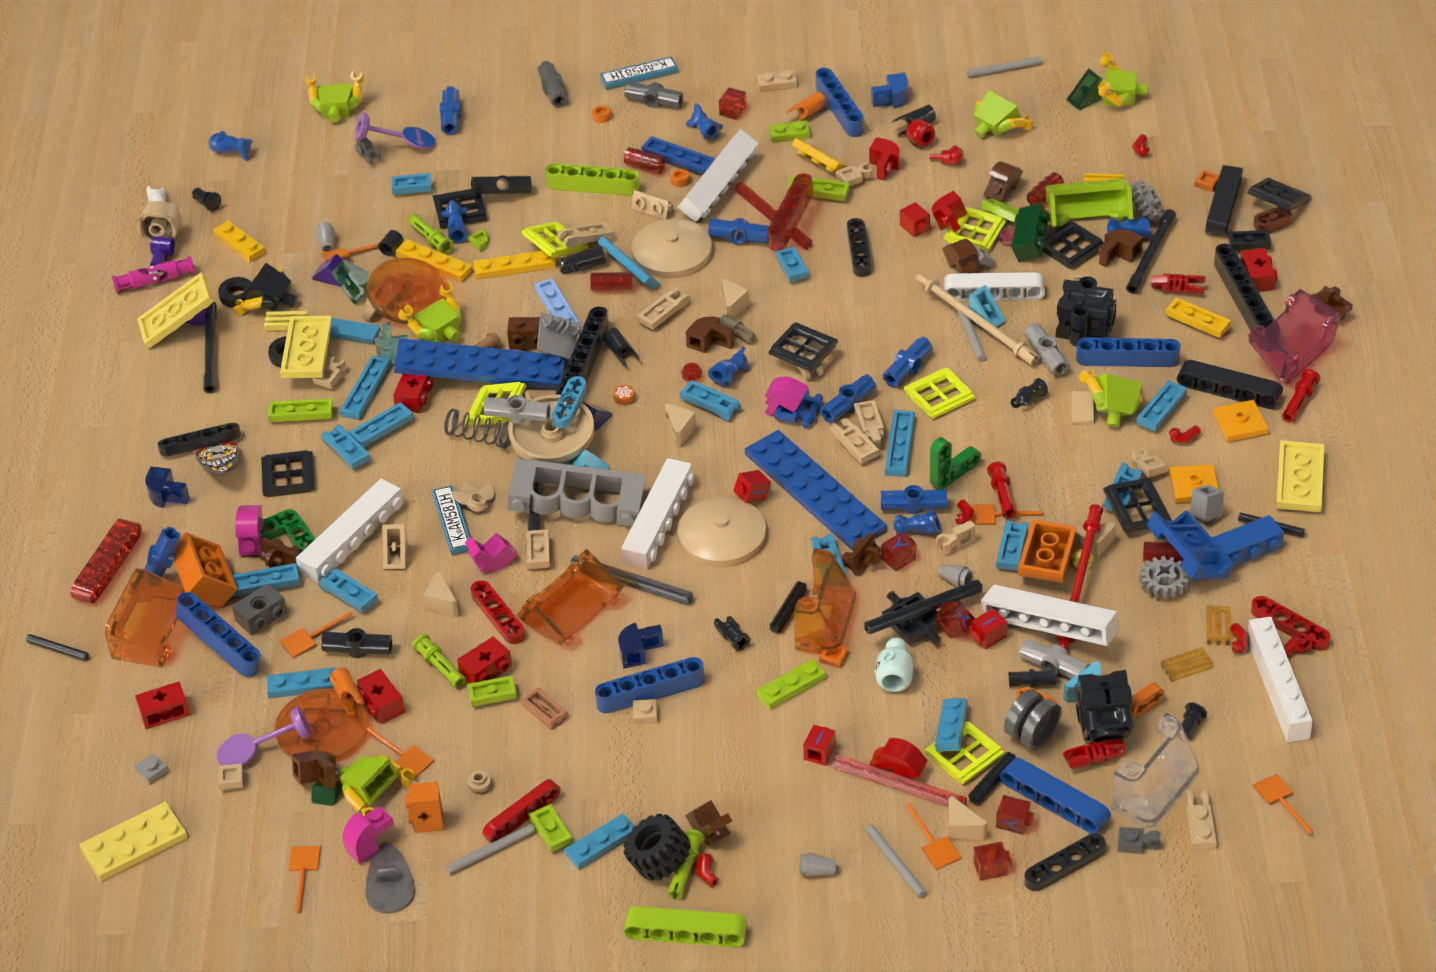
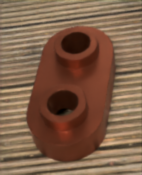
[1253,207,1292,231]

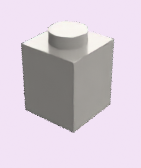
[1190,484,1224,522]

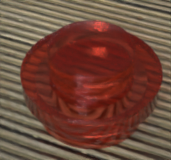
[681,362,702,381]

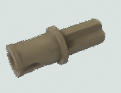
[720,314,756,343]

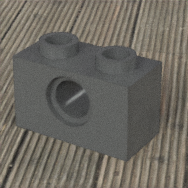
[232,583,287,635]

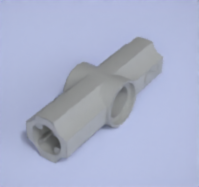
[1024,323,1070,376]
[483,395,551,424]
[1019,639,1090,679]

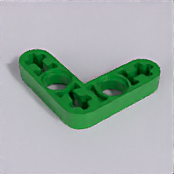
[930,437,982,490]
[261,509,315,553]

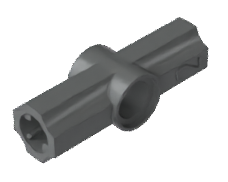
[538,61,568,108]
[624,81,684,108]

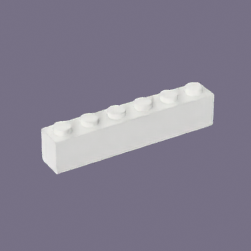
[677,129,759,223]
[621,458,695,569]
[296,479,403,583]
[981,585,1119,646]
[1247,617,1313,742]

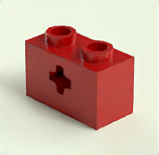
[1240,248,1278,292]
[393,374,434,413]
[457,636,512,684]
[356,668,405,724]
[135,681,190,729]

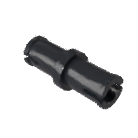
[1008,669,1056,687]

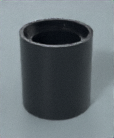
[378,230,404,256]

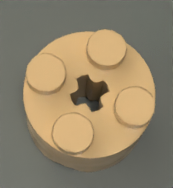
[137,201,182,244]

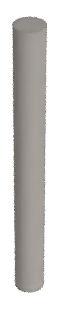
[967,57,1042,78]
[957,301,986,362]
[446,824,535,874]
[866,825,927,898]

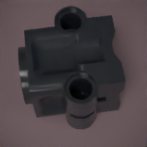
[1055,276,1117,347]
[1074,670,1134,743]

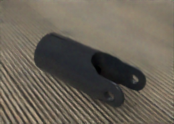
[892,104,936,135]
[559,246,606,274]
[603,328,639,368]

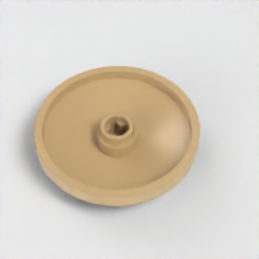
[631,219,712,278]
[508,395,595,463]
[678,497,766,567]

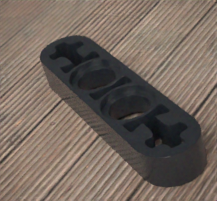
[847,218,871,277]
[158,423,241,456]
[1024,834,1106,891]

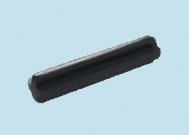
[769,581,807,634]
[968,752,1016,805]

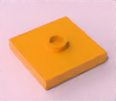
[1212,400,1269,442]
[1169,464,1218,503]

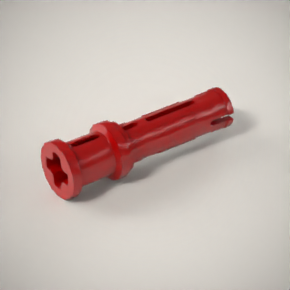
[1281,369,1321,423]
[987,461,1016,519]

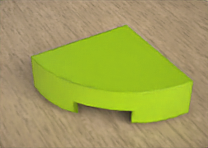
[468,229,488,252]

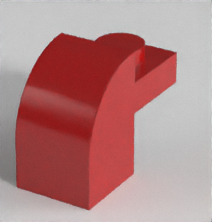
[869,137,900,181]
[931,190,968,232]
[868,738,928,781]

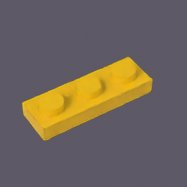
[792,138,848,174]
[213,220,265,262]
[1166,297,1231,338]

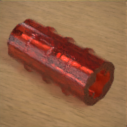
[623,147,666,174]
[1026,172,1064,205]
[590,271,633,292]
[1143,541,1184,563]

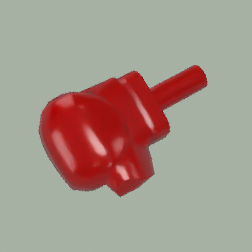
[929,145,963,165]

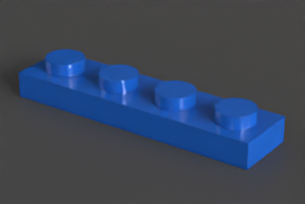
[641,136,716,174]

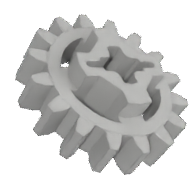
[1130,180,1164,221]
[1139,556,1189,599]

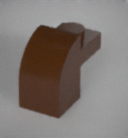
[983,161,1023,203]
[1098,229,1143,267]
[942,238,983,274]
[686,316,735,353]
[292,751,338,789]
[685,800,732,845]

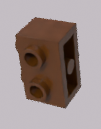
[507,317,540,350]

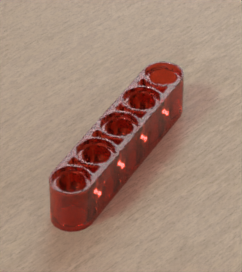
[767,173,813,251]
[71,518,142,604]

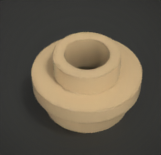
[467,771,491,793]

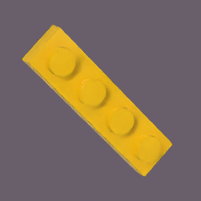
[395,239,473,282]
[473,250,556,280]

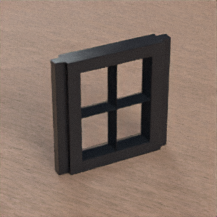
[1247,177,1311,212]
[433,189,487,228]
[1042,221,1104,269]
[769,322,838,372]
[261,450,315,497]
[1103,478,1172,533]

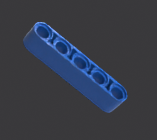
[816,68,864,137]
[1076,338,1181,367]
[175,592,261,677]
[595,657,705,713]
[1000,757,1111,834]

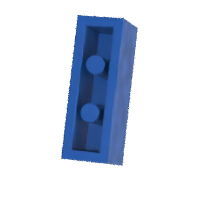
[1212,515,1284,567]

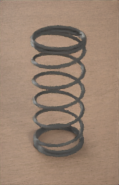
[444,408,510,449]

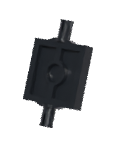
[882,591,946,645]

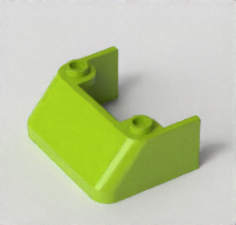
[1045,179,1133,227]

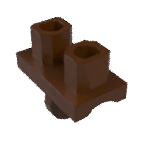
[1311,286,1353,323]
[842,533,882,576]
[260,537,301,568]

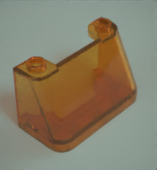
[794,548,856,655]
[517,549,624,645]
[105,568,185,668]

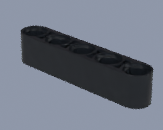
[1205,165,1243,236]
[1177,360,1284,409]

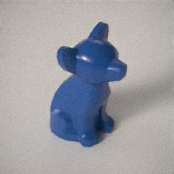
[686,103,723,140]
[209,131,253,161]
[441,200,469,243]
[1107,216,1151,240]
[708,347,750,388]
[893,508,941,541]

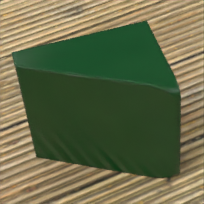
[311,781,342,806]

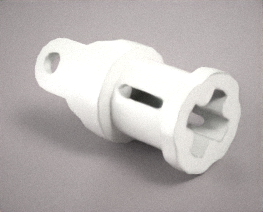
[147,186,166,202]

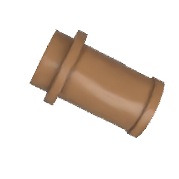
[474,332,501,348]

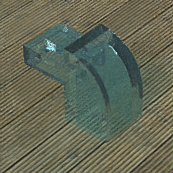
[374,322,408,365]

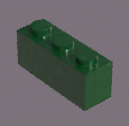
[1011,203,1050,262]

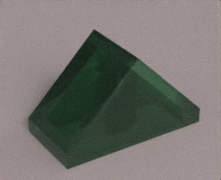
[1066,68,1103,110]
[331,260,369,304]

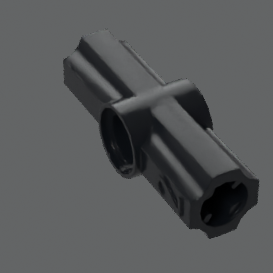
[470,175,532,195]
[321,628,393,658]

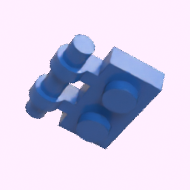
[775,389,823,428]

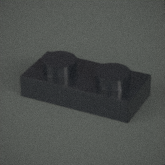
[1227,230,1271,251]

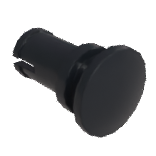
[192,187,221,211]
[1177,702,1207,740]

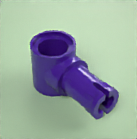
[150,236,175,272]

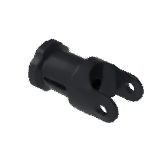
[1010,378,1048,408]
[714,616,751,651]

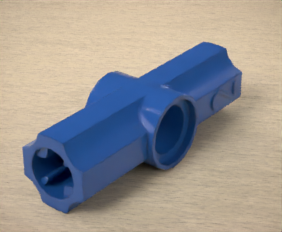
[440,86,461,135]
[708,218,770,244]
[883,336,933,388]
[820,374,877,423]
[881,485,947,514]
[142,527,181,586]

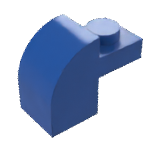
[871,72,908,109]

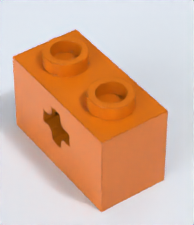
[405,781,444,833]

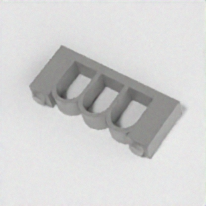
[507,458,645,526]

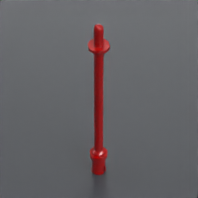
[1056,504,1104,651]

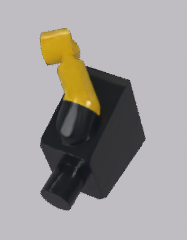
[233,263,297,316]

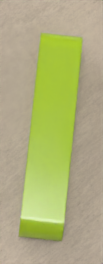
[545,163,640,196]
[624,906,747,947]

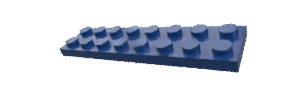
[394,338,565,390]
[745,429,887,551]

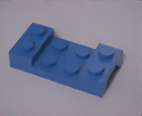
[1147,511,1235,580]

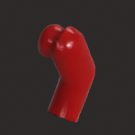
[1169,425,1201,443]
[955,499,974,525]
[1230,623,1248,654]
[1283,637,1313,658]

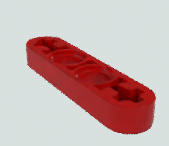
[470,580,525,644]
[1251,596,1331,651]
[482,779,561,843]

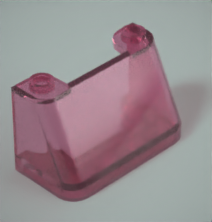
[1248,289,1341,384]

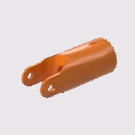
[785,92,826,122]
[329,668,365,716]

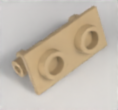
[631,190,673,220]

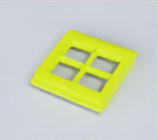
[944,207,1007,252]
[521,221,589,258]
[904,367,975,419]
[465,382,526,426]
[924,720,1005,785]

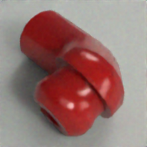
[1132,134,1150,157]
[696,853,719,887]

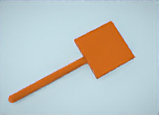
[320,243,379,261]
[969,504,1043,525]
[280,611,353,658]
[366,727,434,778]
[1252,774,1313,834]
[906,803,962,870]
[288,846,320,913]

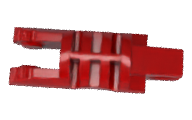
[1151,273,1206,294]
[1063,738,1125,769]

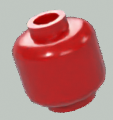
[906,119,935,147]

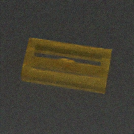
[1206,605,1230,646]
[1161,647,1213,682]

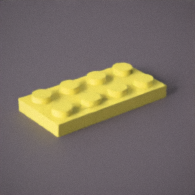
[137,273,214,348]
[280,316,332,378]
[1276,440,1324,512]
[79,801,188,882]

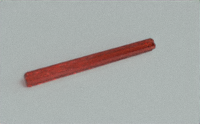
[735,181,813,250]
[833,755,967,806]

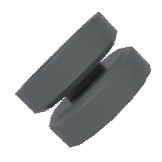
[1004,689,1061,750]

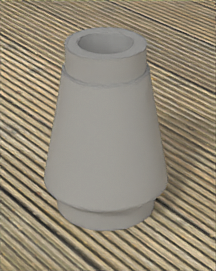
[315,222,335,252]
[938,564,973,586]
[799,852,836,876]

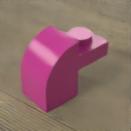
[765,376,809,416]
[235,505,263,555]
[464,533,518,573]
[342,807,395,864]

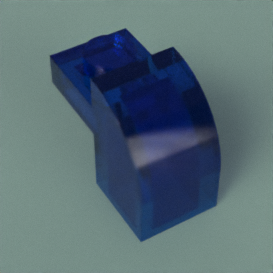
[145,466,190,508]
[618,623,664,669]

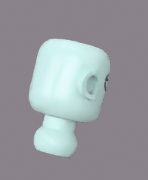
[874,638,914,692]

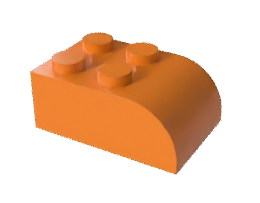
[1018,519,1077,584]
[174,532,238,608]

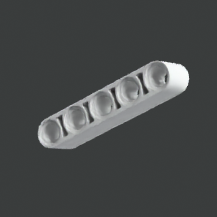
[943,272,1045,301]

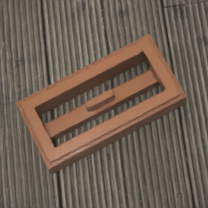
[520,687,569,730]

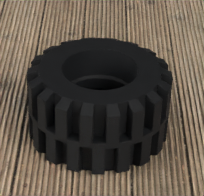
[623,814,691,881]

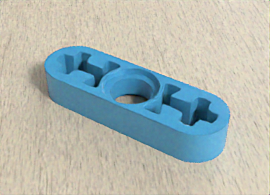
[552,376,587,428]

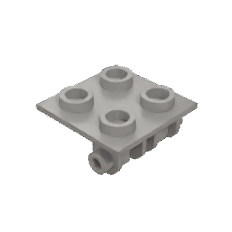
[537,312,583,360]

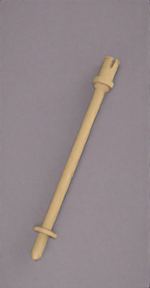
[916,274,1040,366]

